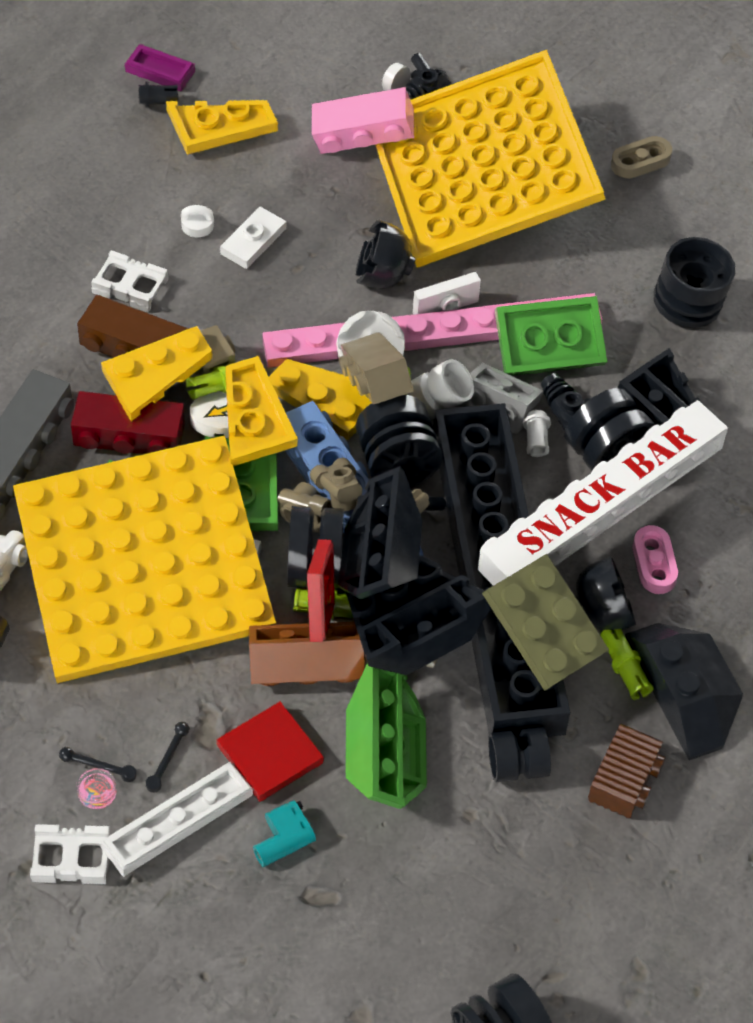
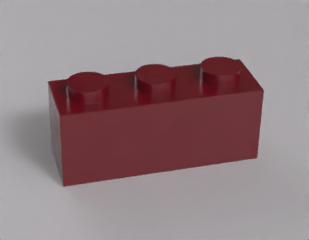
[71,391,185,454]

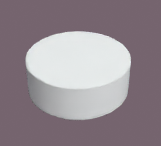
[382,63,410,91]

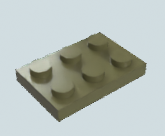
[482,554,609,691]

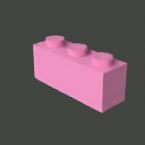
[312,87,414,154]

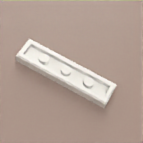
[101,762,253,877]

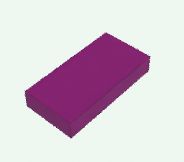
[125,44,195,92]

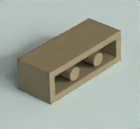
[339,332,414,405]

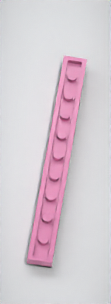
[262,293,602,368]

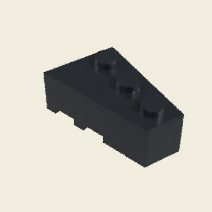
[618,347,701,426]

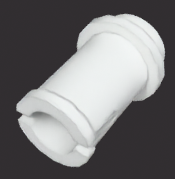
[523,410,551,457]

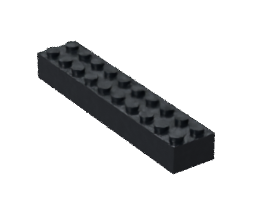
[433,403,570,737]

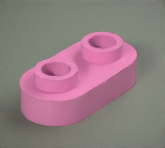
[633,525,678,594]

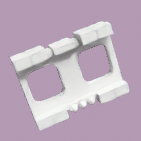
[91,250,168,313]
[30,824,110,884]

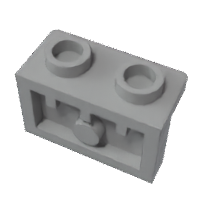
[459,362,543,434]

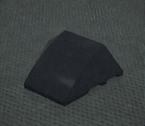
[345,555,491,676]

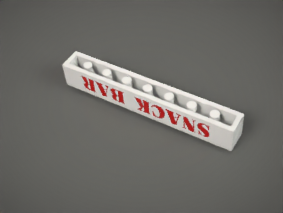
[478,400,728,586]

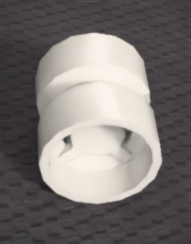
[408,359,474,420]

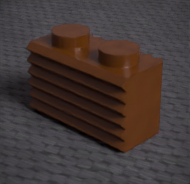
[588,723,666,818]

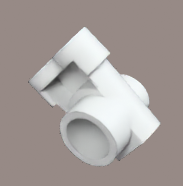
[0,530,28,591]

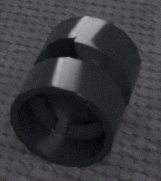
[488,727,551,783]

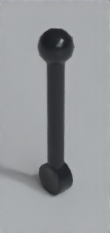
[146,722,190,793]
[59,747,136,782]

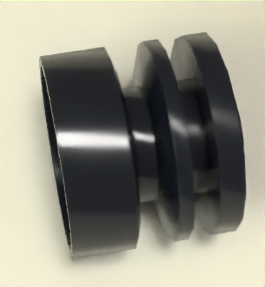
[654,237,735,328]
[355,394,443,487]
[451,973,552,1023]

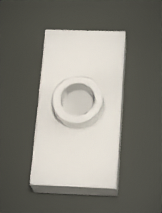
[220,206,286,269]
[413,272,481,314]

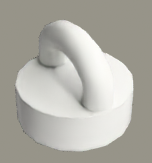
[181,205,214,238]

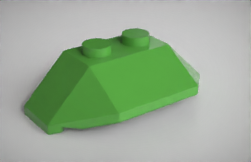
[346,663,427,809]

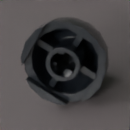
[356,219,415,289]
[575,557,636,632]

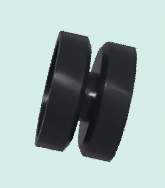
[564,388,655,471]
[288,506,344,590]

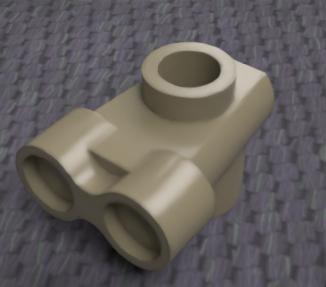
[310,458,362,511]
[277,482,332,530]

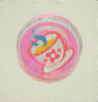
[77,768,117,809]

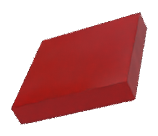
[307,539,335,642]
[216,701,324,802]

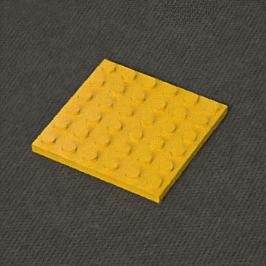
[375,50,606,268]
[13,435,276,683]

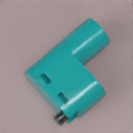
[253,800,316,868]

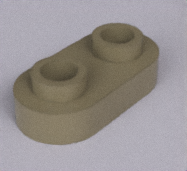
[611,136,672,179]

